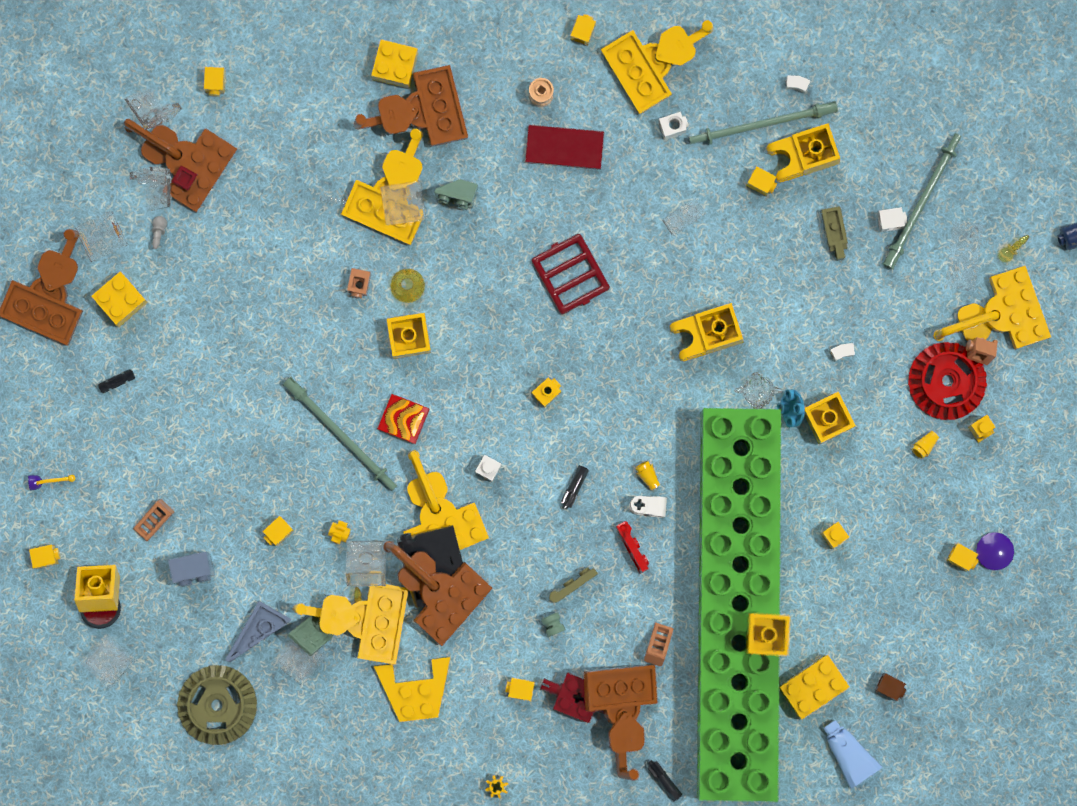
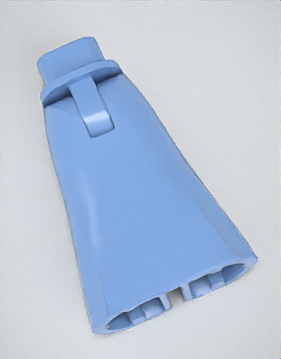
[823,720,882,789]

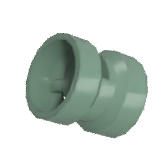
[541,612,566,637]

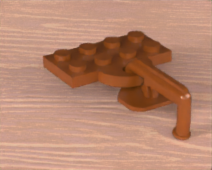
[353,65,468,147]
[124,119,237,213]
[0,229,84,345]
[383,541,492,646]
[584,664,657,780]

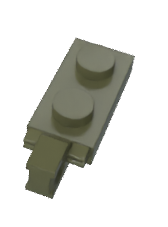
[821,206,848,261]

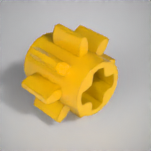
[328,520,351,545]
[485,775,509,799]

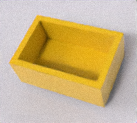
[779,655,850,720]

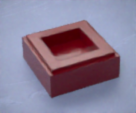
[172,165,198,191]

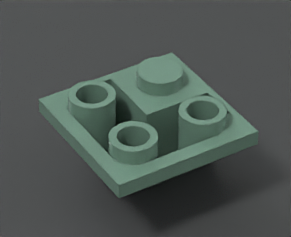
[435,179,478,210]

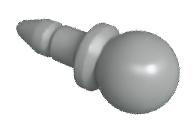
[152,216,167,249]

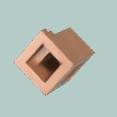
[347,268,371,299]
[966,337,998,365]

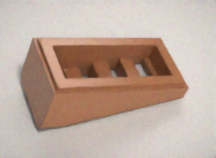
[133,499,175,541]
[644,622,674,666]

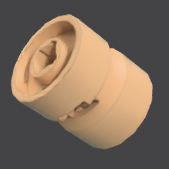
[529,78,554,107]

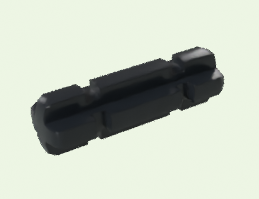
[98,369,135,393]

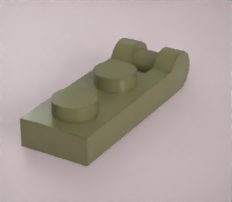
[549,567,598,603]

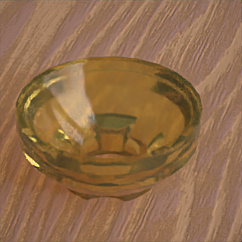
[390,268,425,303]

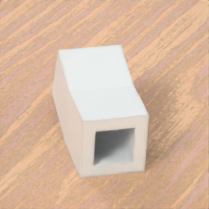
[786,75,810,93]
[830,343,855,361]

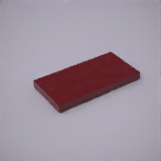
[525,125,604,170]

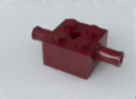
[540,673,604,723]

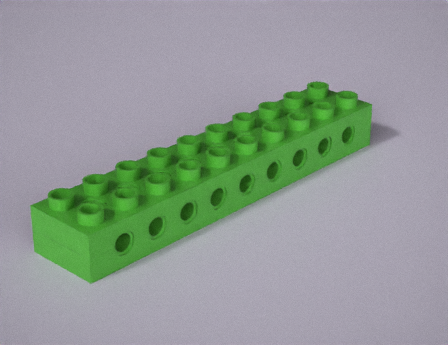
[697,408,781,802]

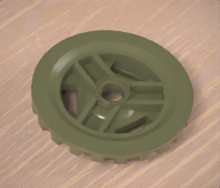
[177,665,257,745]

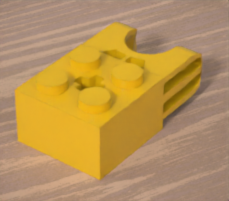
[766,123,840,183]
[669,303,744,361]

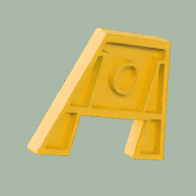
[374,657,451,722]

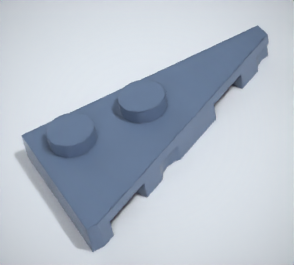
[225,601,292,662]

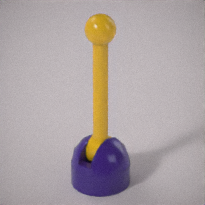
[28,475,76,491]

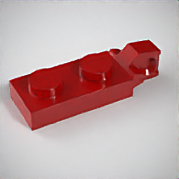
[616,521,649,574]

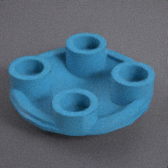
[777,389,805,428]

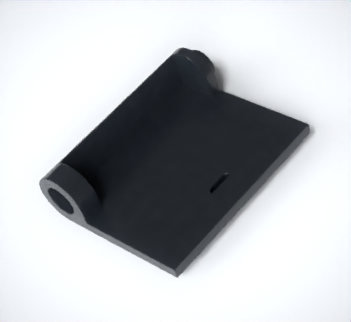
[397,525,463,608]

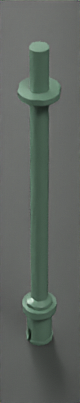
[689,101,838,145]
[882,133,961,270]
[283,377,397,491]

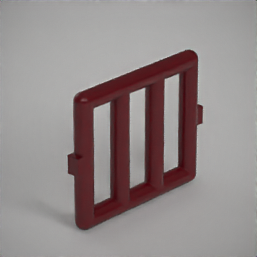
[531,234,610,314]

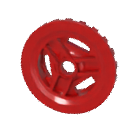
[908,342,987,420]

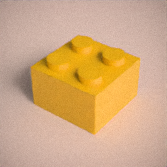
[371,39,418,89]
[91,271,148,327]
[387,313,431,359]
[804,391,856,444]
[75,565,120,612]
[747,614,790,656]

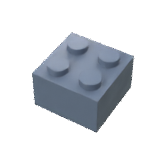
[168,552,215,587]

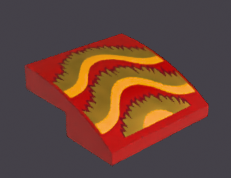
[377,394,430,444]

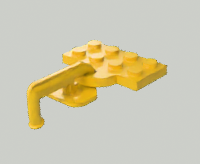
[601,20,714,114]
[341,129,426,245]
[933,266,1051,350]
[403,450,489,550]
[293,582,408,665]

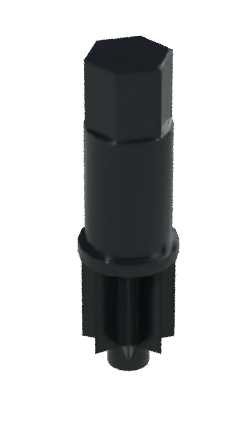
[561,465,589,510]
[647,760,683,802]

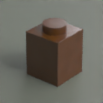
[875,673,907,701]

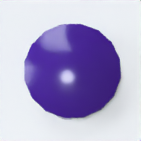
[976,532,1014,571]

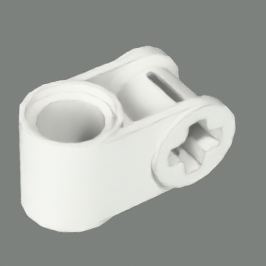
[629,496,667,518]

